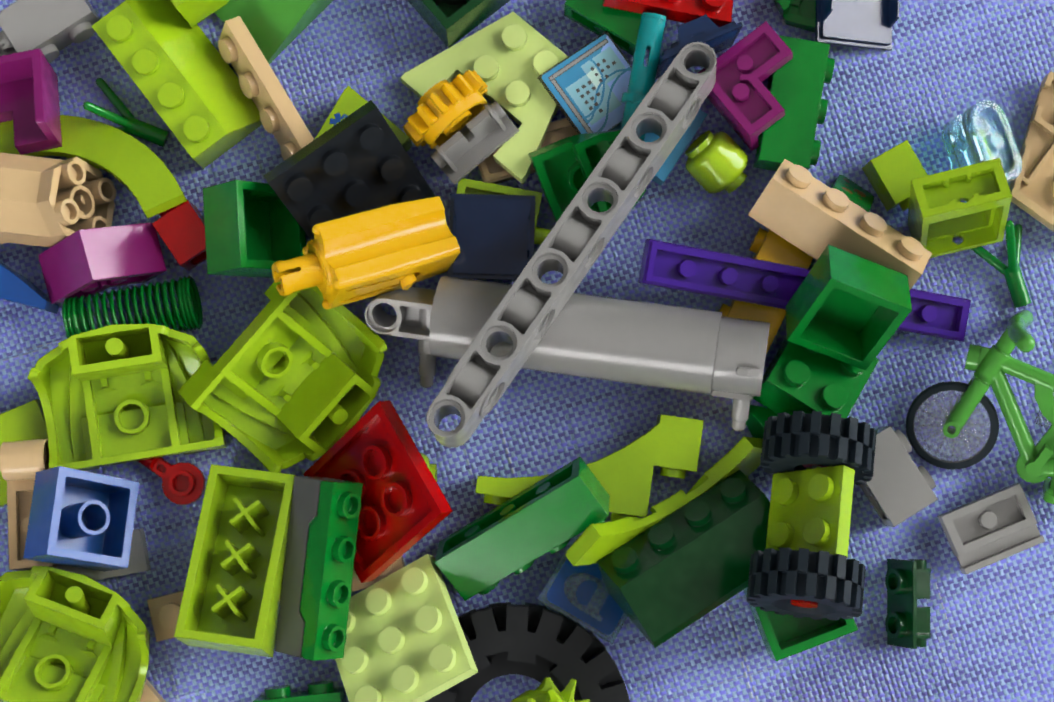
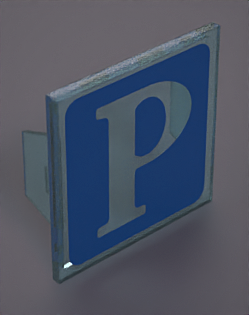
[537,530,628,644]

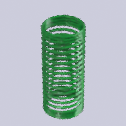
[62,276,203,338]

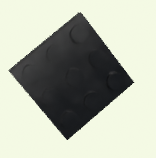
[264,100,435,240]

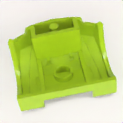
[178,281,388,473]
[28,324,227,471]
[0,566,150,702]

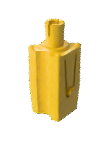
[272,196,460,309]

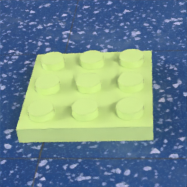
[335,554,478,702]

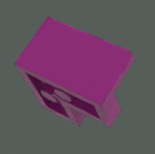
[698,21,793,151]
[0,48,62,155]
[39,222,167,304]

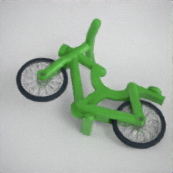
[906,310,1054,504]

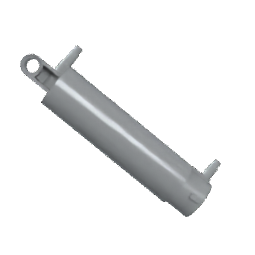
[364,276,770,432]

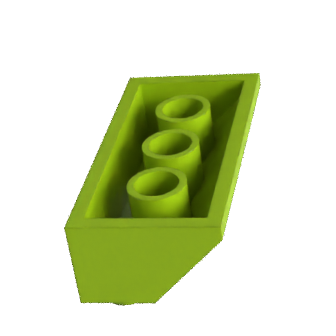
[92,0,262,169]

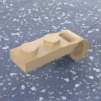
[0,439,57,571]

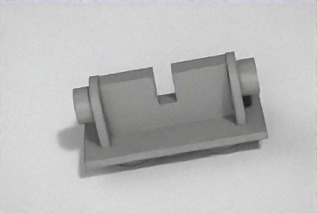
[430,101,520,185]

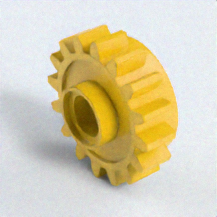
[403,70,488,149]

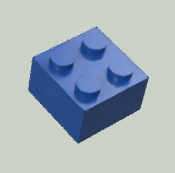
[23,466,139,572]

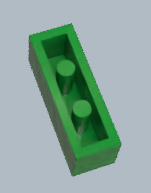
[753,35,835,171]

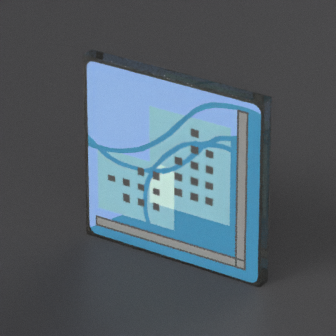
[538,31,632,134]

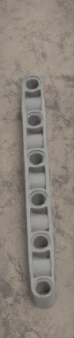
[426,42,717,448]

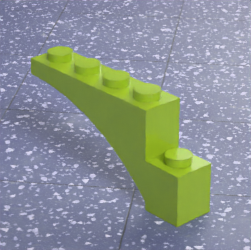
[475,414,704,521]

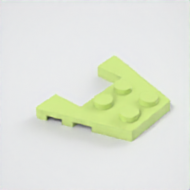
[400,12,569,185]

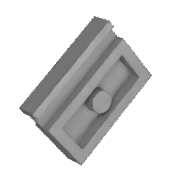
[937,483,1045,574]

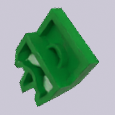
[528,129,646,223]

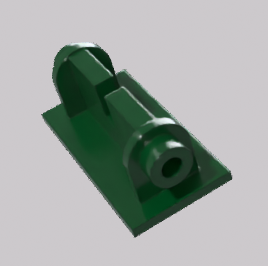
[885,559,931,649]

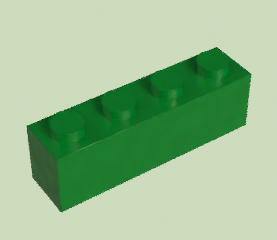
[434,457,610,601]

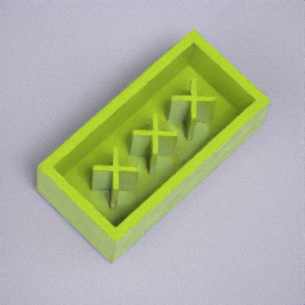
[174,464,296,657]

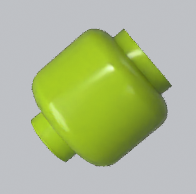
[685,130,748,194]

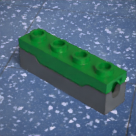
[275,476,363,661]

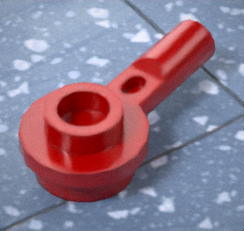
[137,457,205,505]

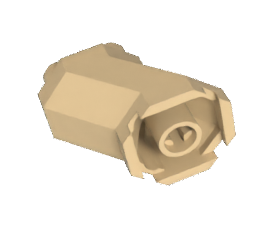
[0,152,116,247]

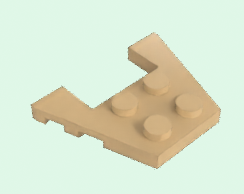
[1009,71,1054,232]

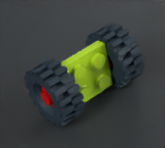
[746,411,876,620]

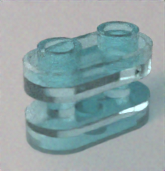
[942,100,1022,182]

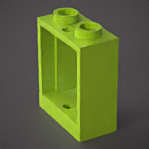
[907,158,1012,258]

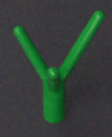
[83,78,169,147]
[971,220,1032,308]

